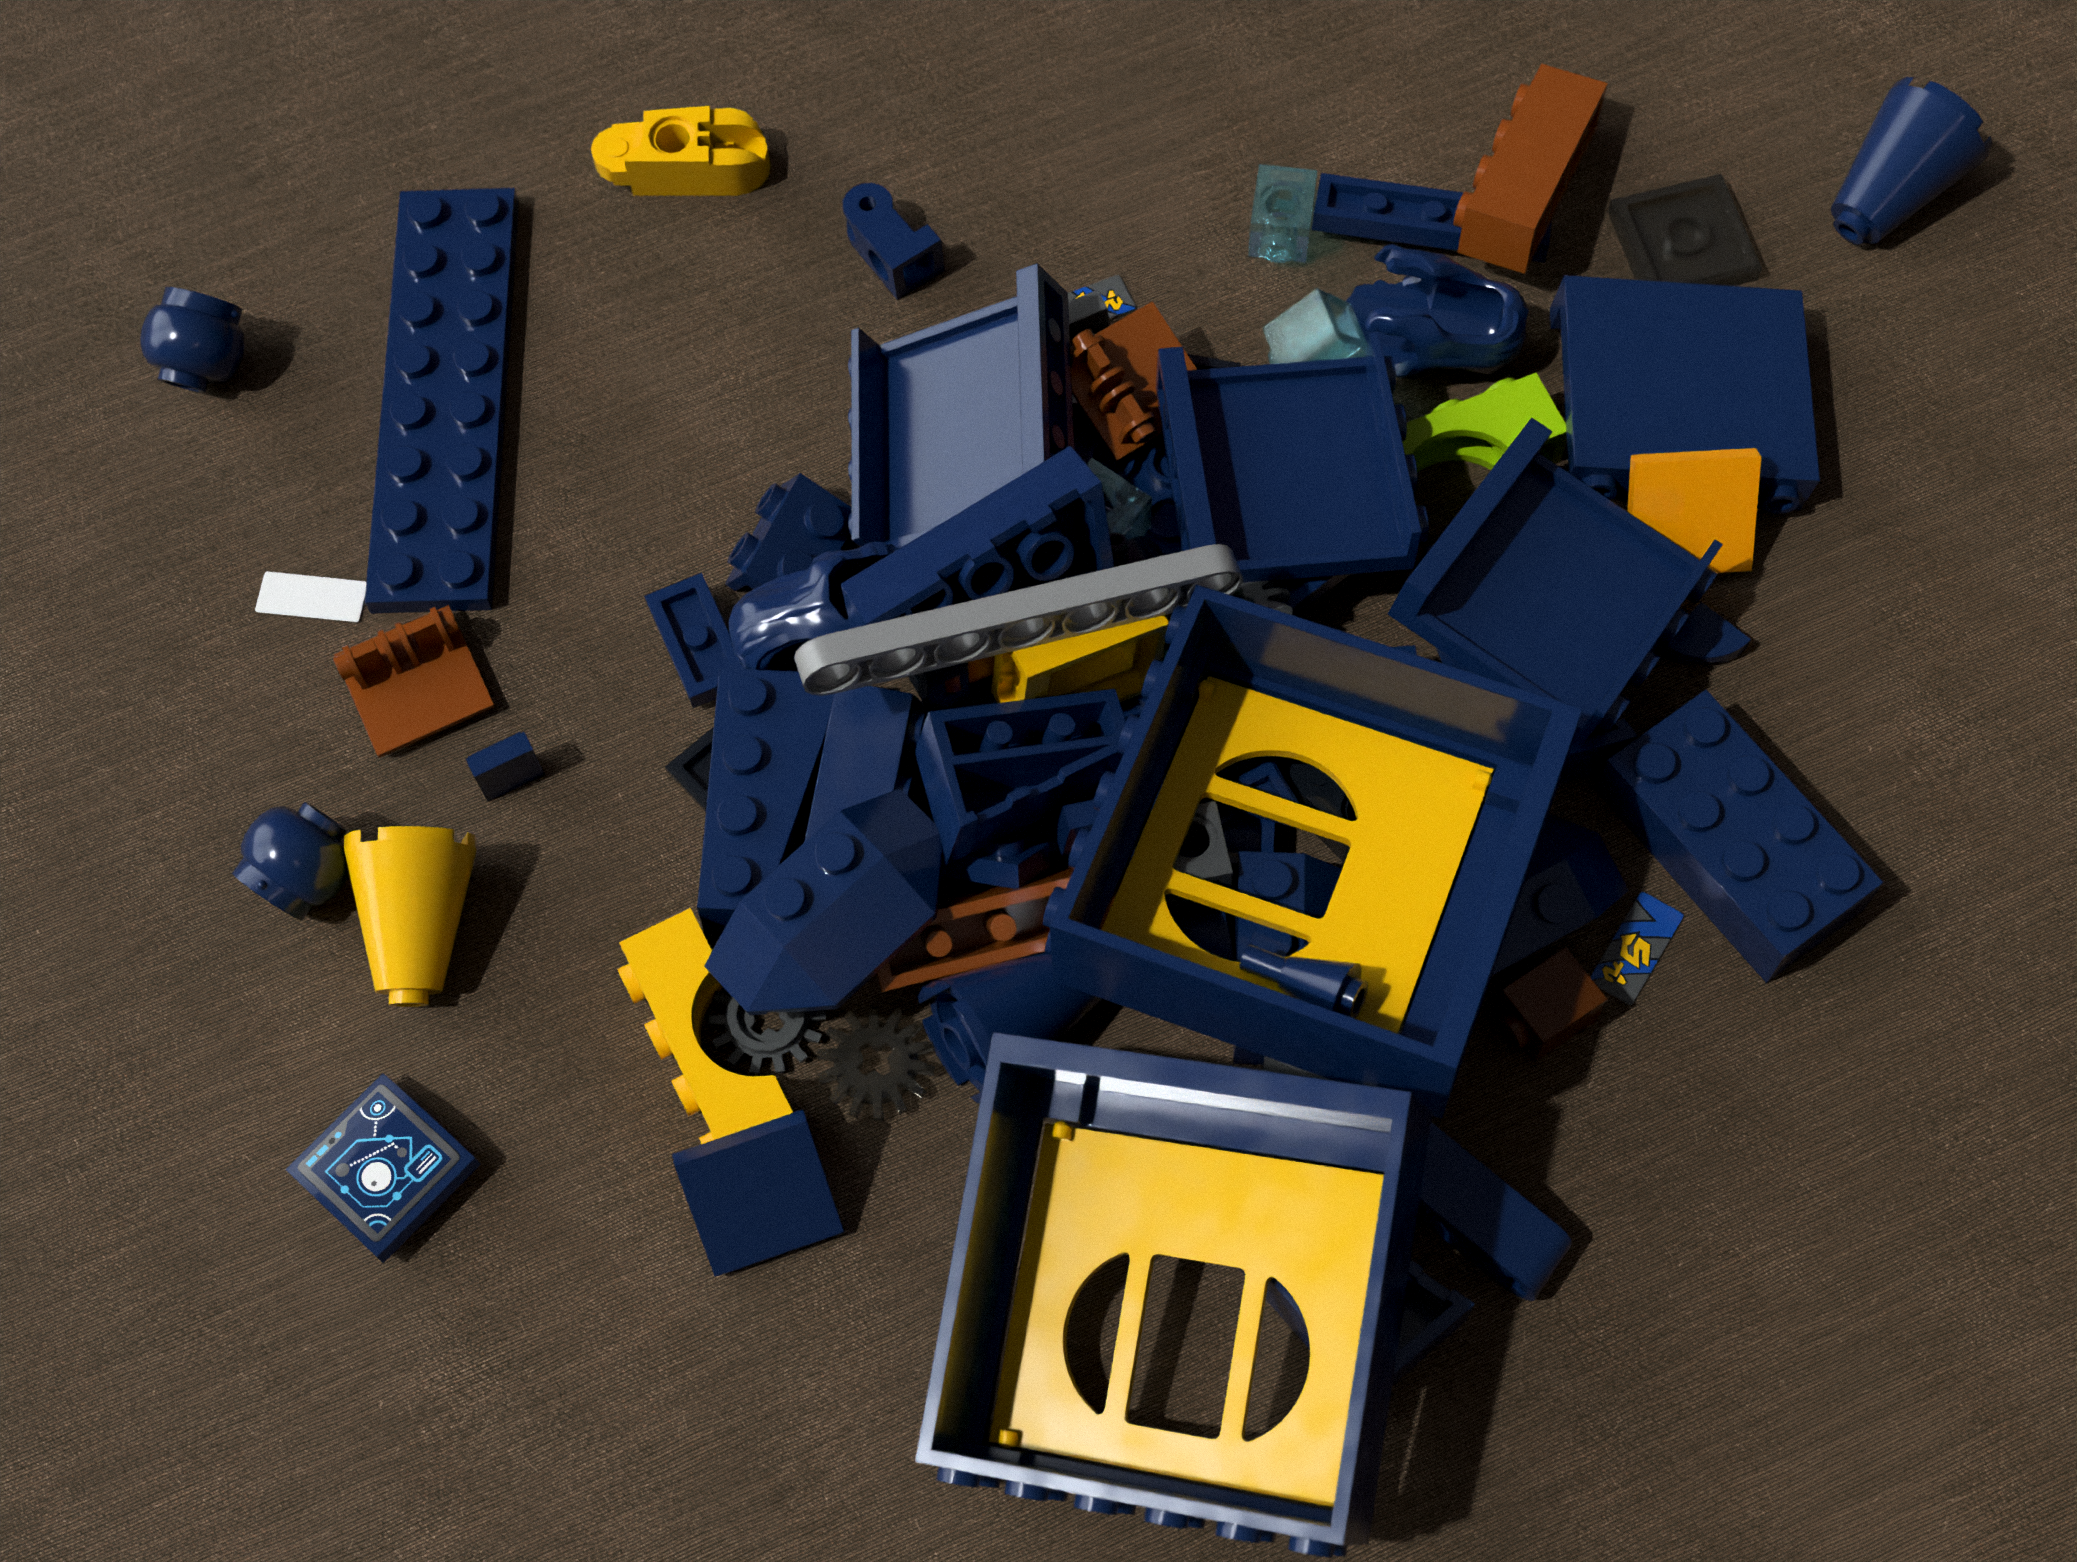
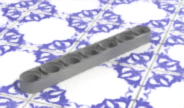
[794,544,1243,696]

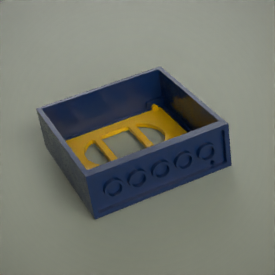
[1043,584,1582,1119]
[915,1032,1433,1558]

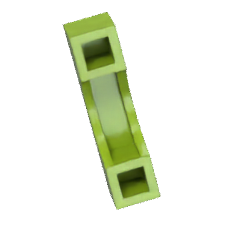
[1402,373,1567,472]

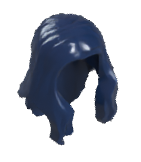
[1338,244,1529,380]
[729,542,898,671]

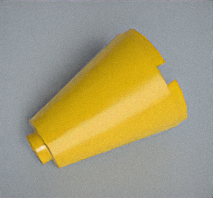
[344,826,477,1007]

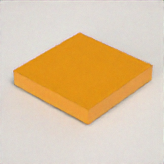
[1627,448,1762,573]

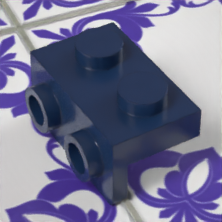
[725,473,852,591]

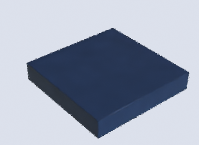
[672,1110,844,1277]

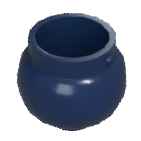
[140,287,245,393]
[232,802,350,921]

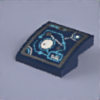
[285,1073,481,1263]

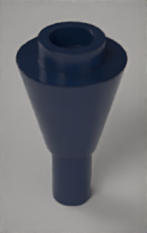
[1240,944,1368,1019]

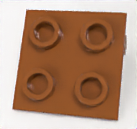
[1070,301,1197,462]
[333,605,495,758]

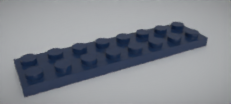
[365,188,519,614]

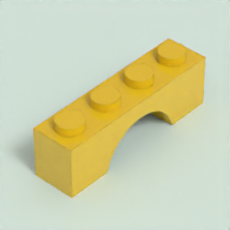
[617,908,793,1144]

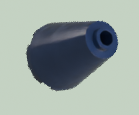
[1831,77,1993,244]
[918,952,1103,1104]

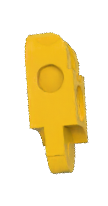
[591,106,771,196]

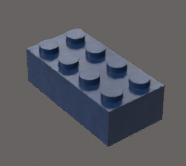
[1595,689,1884,984]

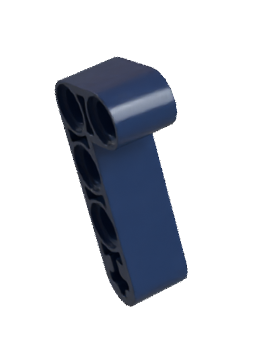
[1322,1122,1572,1301]

